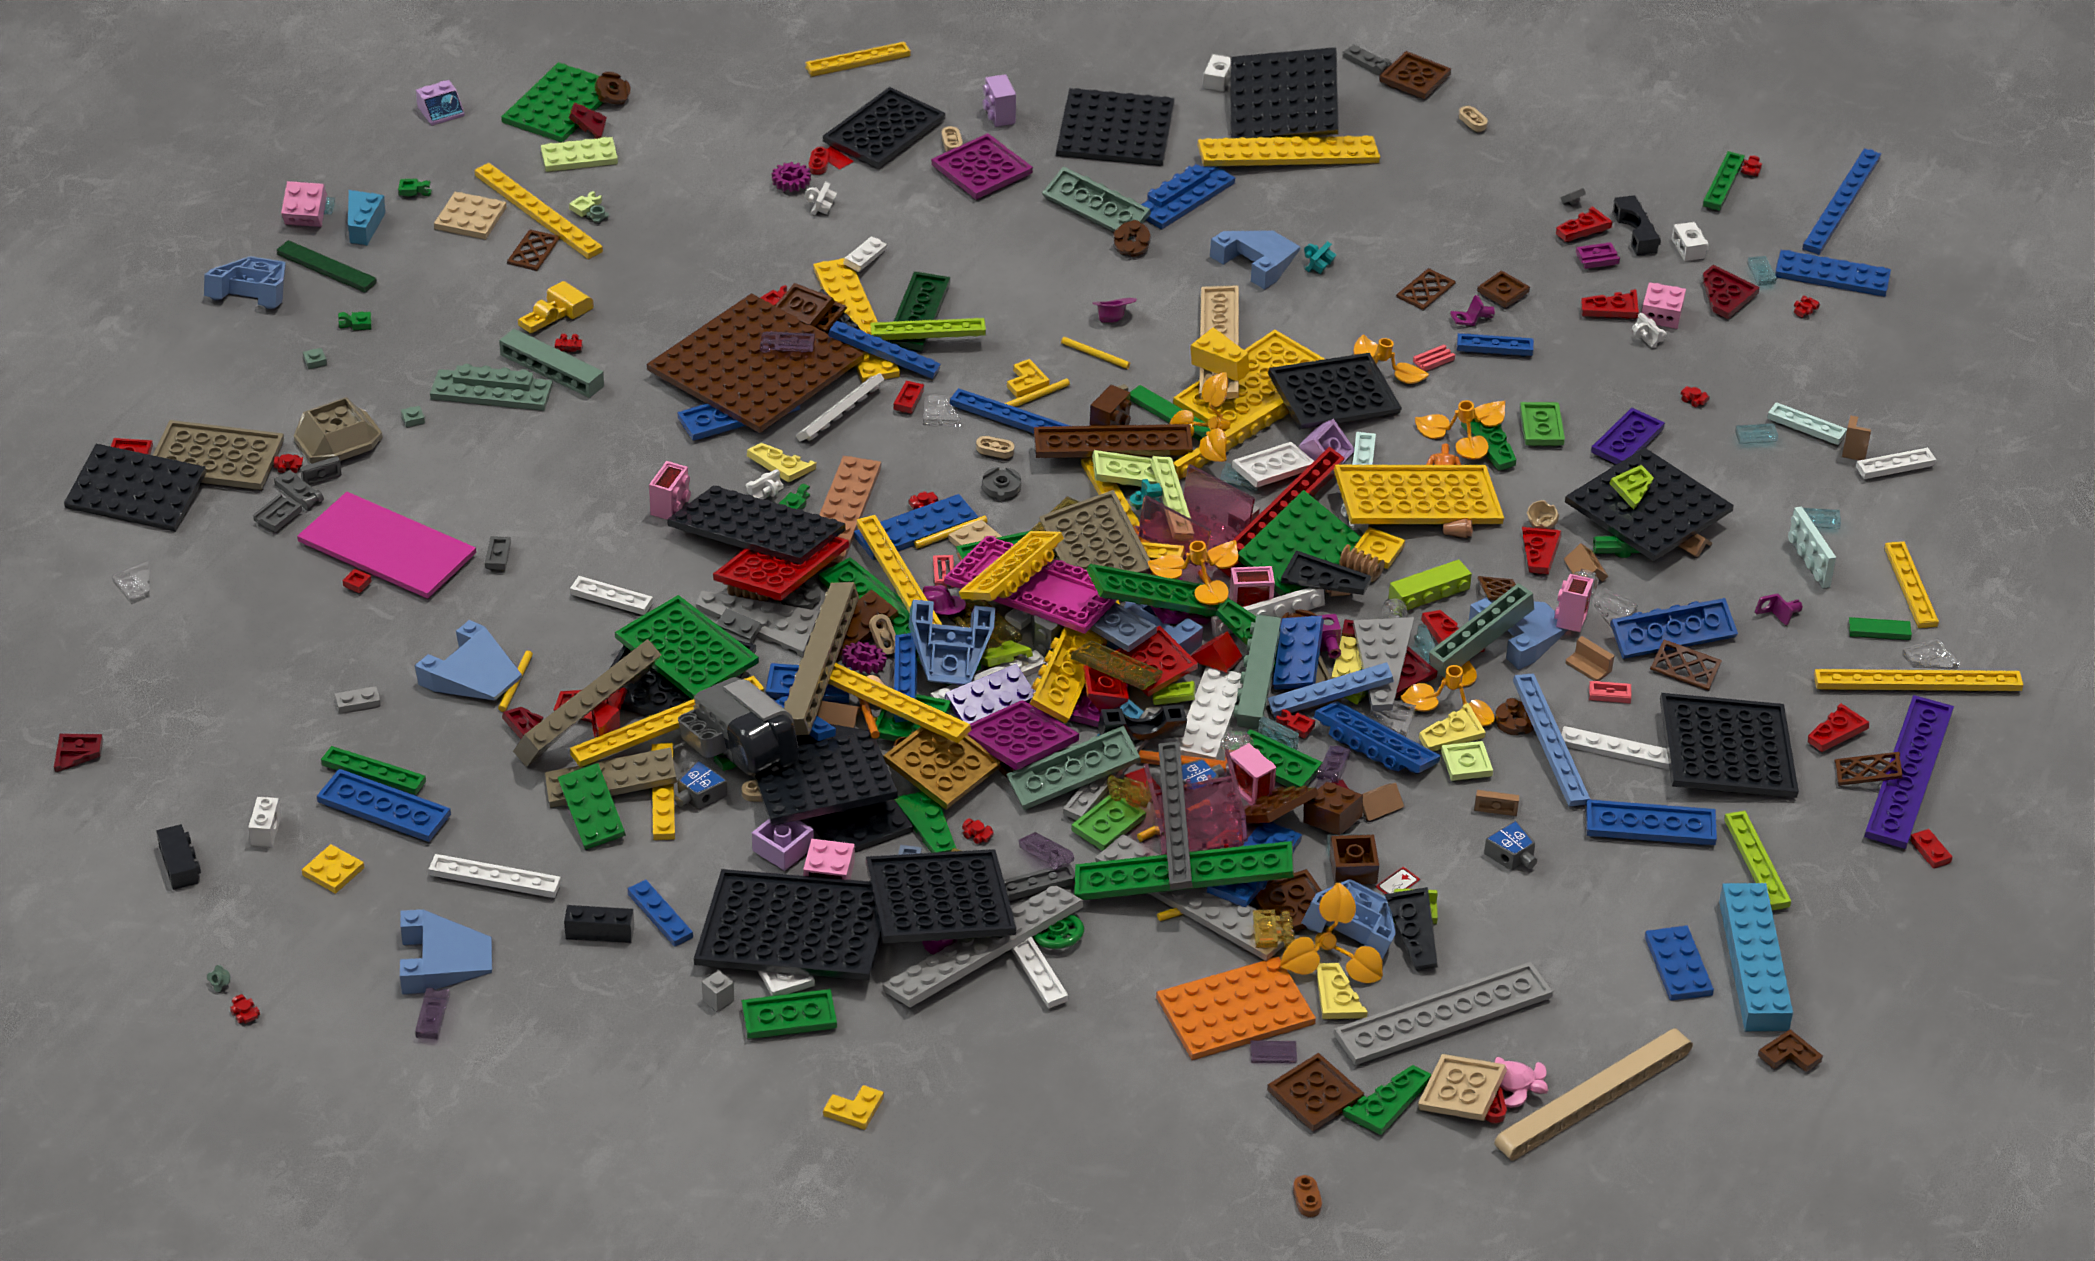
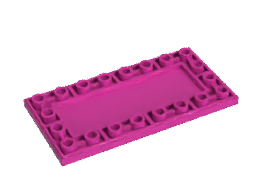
[297,491,476,599]
[944,535,1117,634]

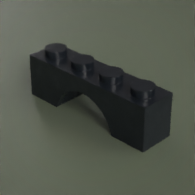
[1612,195,1661,256]
[1098,705,1188,740]

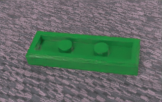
[1848,617,1912,640]

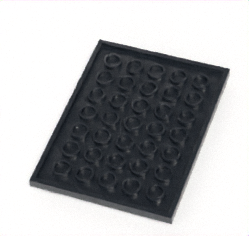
[694,869,882,980]

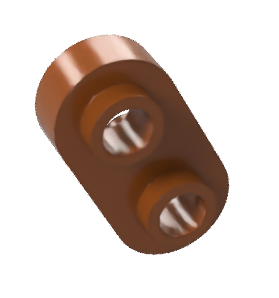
[1293,1175,1322,1217]

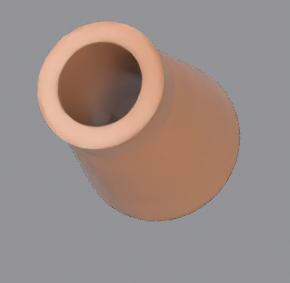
[1443,518,1473,538]

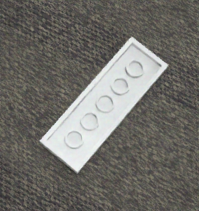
[1178,666,1243,760]

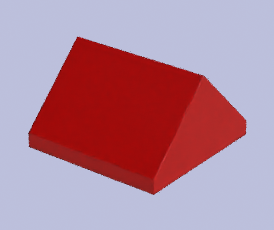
[1191,631,1242,673]
[1083,665,1129,713]
[591,702,620,738]

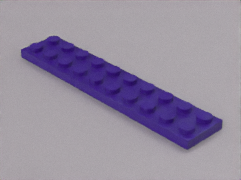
[1864,695,1954,849]

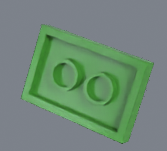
[1520,402,1565,446]
[1071,792,1146,851]

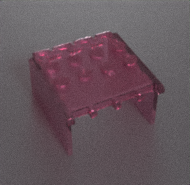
[1133,464,1255,566]
[1144,749,1248,855]

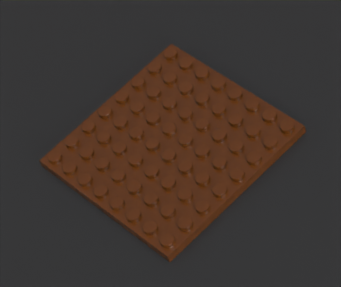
[646,293,864,433]

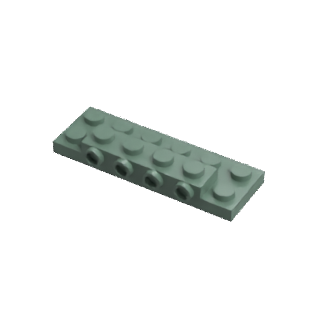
[1042,166,1151,240]
[430,364,553,411]
[1007,726,1141,810]

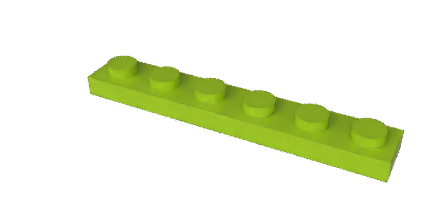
[870,318,986,340]
[1724,811,1791,910]

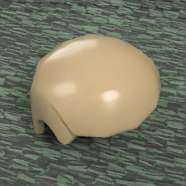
[1527,500,1559,529]

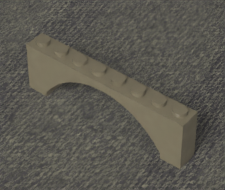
[513,639,661,767]

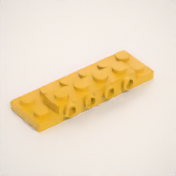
[959,531,1064,601]
[1029,626,1105,723]

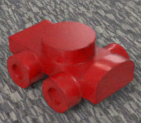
[1741,155,1762,176]
[1794,295,1820,317]
[555,333,583,352]
[1680,386,1710,407]
[274,454,303,473]
[908,491,938,510]
[962,818,994,844]
[230,994,260,1024]

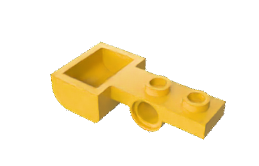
[518,281,593,333]

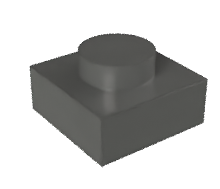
[1560,188,1586,204]

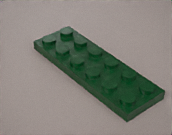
[886,271,950,351]

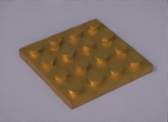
[883,727,1002,810]

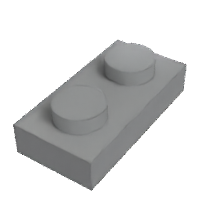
[335,686,381,713]

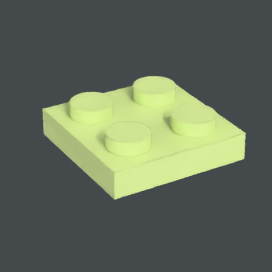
[1441,741,1493,781]

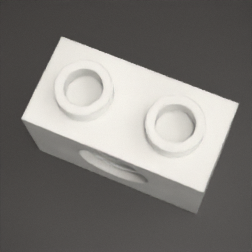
[1203,54,1231,92]
[1672,222,1709,261]
[248,797,281,847]

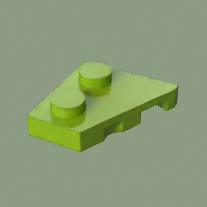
[1610,465,1654,509]
[980,641,1033,667]

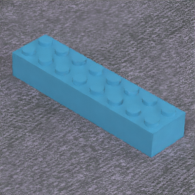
[1719,883,1793,1031]

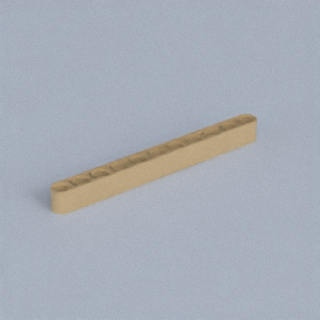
[1494,1028,1693,1160]

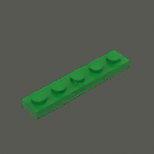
[1703,151,1745,211]
[321,746,426,795]

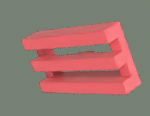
[1413,345,1455,371]
[933,555,954,587]
[1589,681,1631,703]

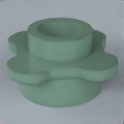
[587,205,609,222]
[207,965,231,992]

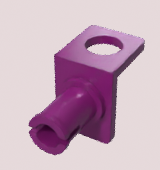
[1450,295,1495,326]
[1755,593,1803,625]
[1318,614,1341,659]

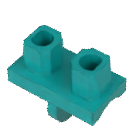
[1304,241,1337,274]
[1129,479,1162,519]

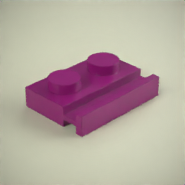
[1576,242,1620,269]

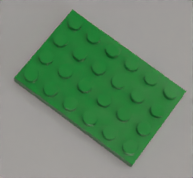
[501,62,615,143]
[1238,490,1361,596]
[615,595,759,700]

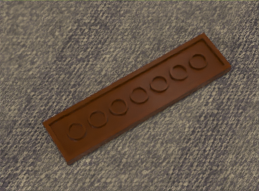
[1034,424,1193,458]

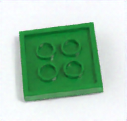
[876,694,951,741]

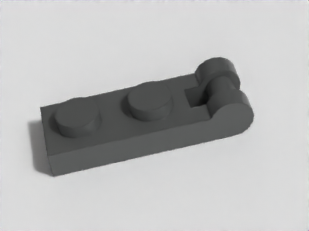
[1342,44,1392,75]
[274,470,324,509]

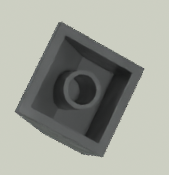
[1031,615,1064,658]

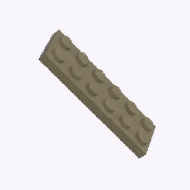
[545,747,677,808]

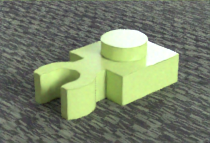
[569,191,602,217]

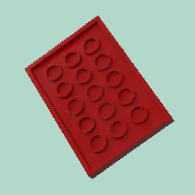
[713,537,849,600]

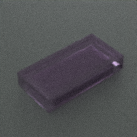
[1250,1041,1297,1063]

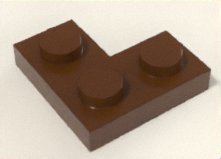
[1758,1029,1823,1072]

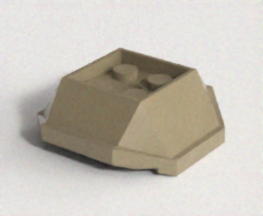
[294,397,383,463]

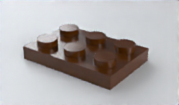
[775,283,835,327]

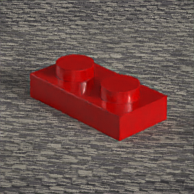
[893,380,924,414]
[1910,829,1953,869]

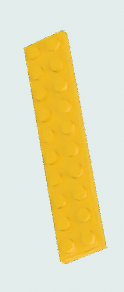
[1197,135,1380,166]
[813,258,900,383]

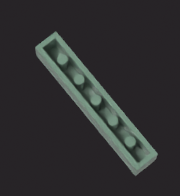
[499,329,604,398]
[1429,583,1534,678]
[1233,614,1281,730]

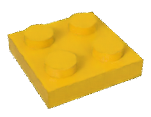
[1355,527,1405,569]
[302,844,364,894]

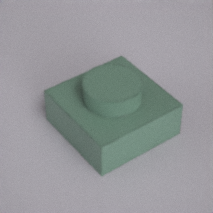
[303,348,327,369]
[401,406,425,427]

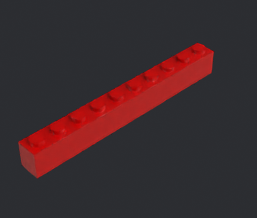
[1218,446,1345,578]

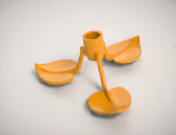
[1353,334,1429,384]
[1170,372,1231,462]
[1415,400,1505,460]
[1148,540,1239,605]
[1401,661,1494,727]
[1280,883,1383,983]

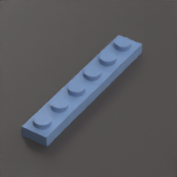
[1268,662,1394,718]

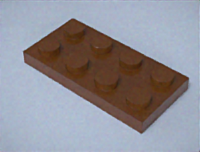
[836,589,899,663]

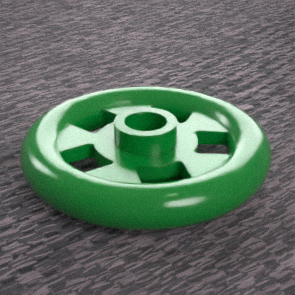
[1033,914,1085,949]

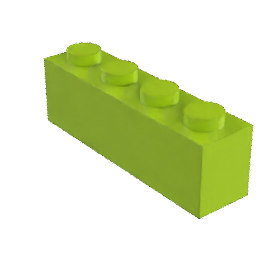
[1388,559,1472,612]

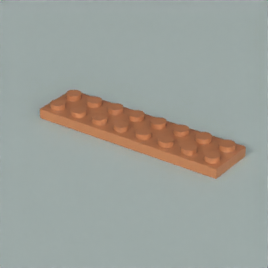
[819,456,881,567]

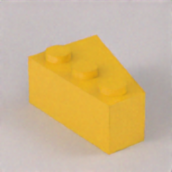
[1190,327,1249,382]

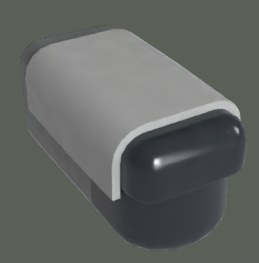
[678,677,799,776]

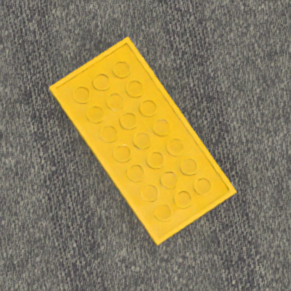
[1173,329,1324,428]
[1334,465,1504,524]

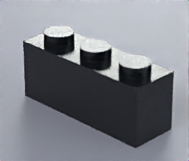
[156,824,201,890]
[564,905,634,943]

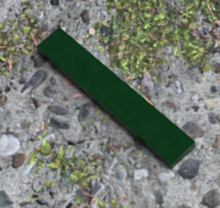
[276,240,377,292]

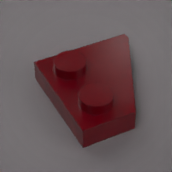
[569,102,607,139]
[502,707,543,739]
[54,733,103,772]

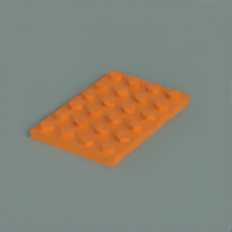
[1156,956,1316,1060]

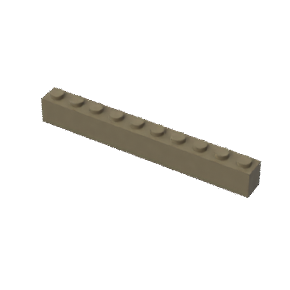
[784,582,859,735]

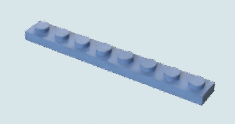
[1513,673,1590,806]

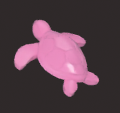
[1495,1057,1548,1108]

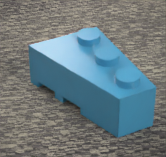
[348,190,386,246]

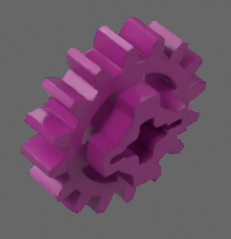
[771,162,811,192]
[841,642,887,674]

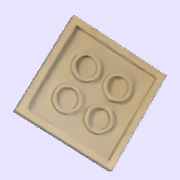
[434,192,507,240]
[1418,1054,1507,1121]

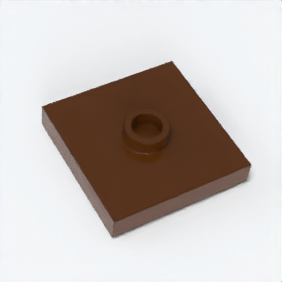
[1477,270,1530,308]

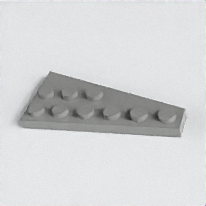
[696,591,820,657]
[1353,617,1414,711]

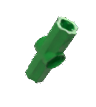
[1593,536,1640,558]

